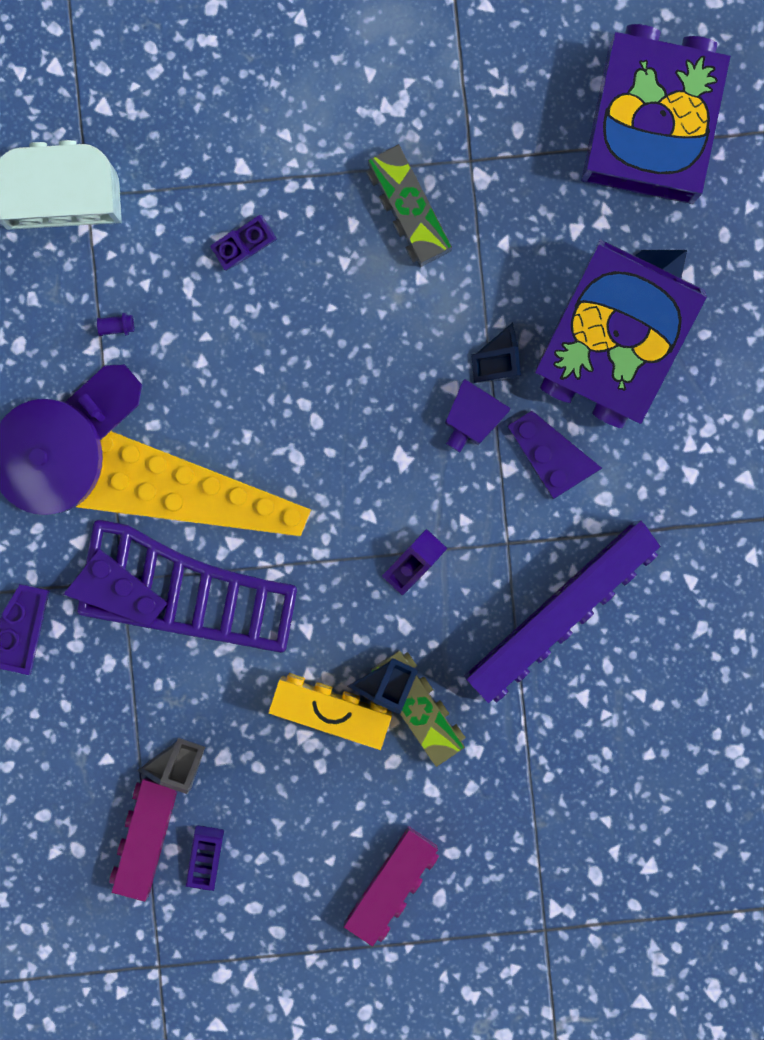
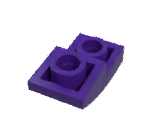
[210,215,277,271]

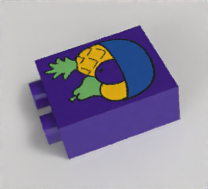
[581,24,731,204]
[535,239,707,428]

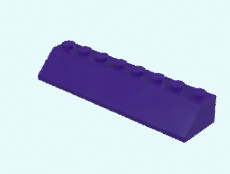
[464,520,661,703]

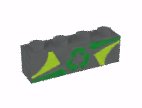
[366,144,452,267]

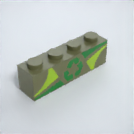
[371,649,466,767]

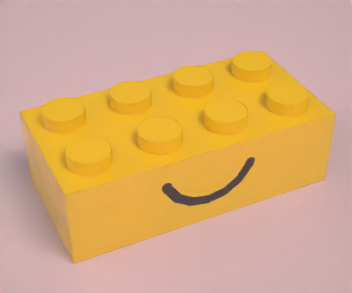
[268,673,392,750]

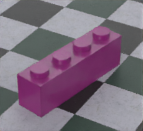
[109,776,178,902]
[344,826,439,947]

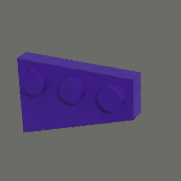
[507,411,602,499]
[63,549,168,626]
[0,584,50,675]

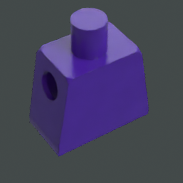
[445,379,511,453]

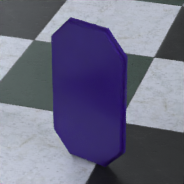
[65,364,142,440]

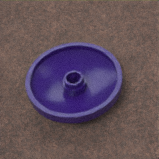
[0,399,103,515]

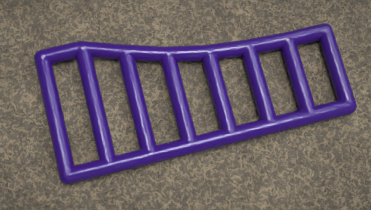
[77,520,297,653]

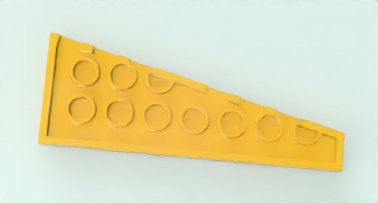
[76,431,311,536]

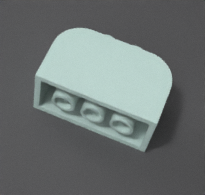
[0,140,122,230]

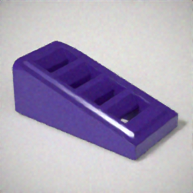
[186,825,224,891]

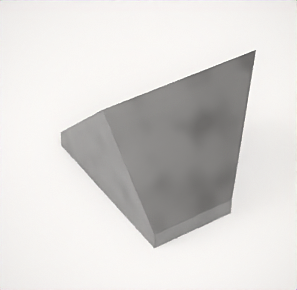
[137,738,205,794]

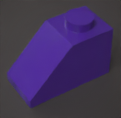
[382,529,448,596]

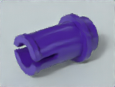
[97,313,135,336]

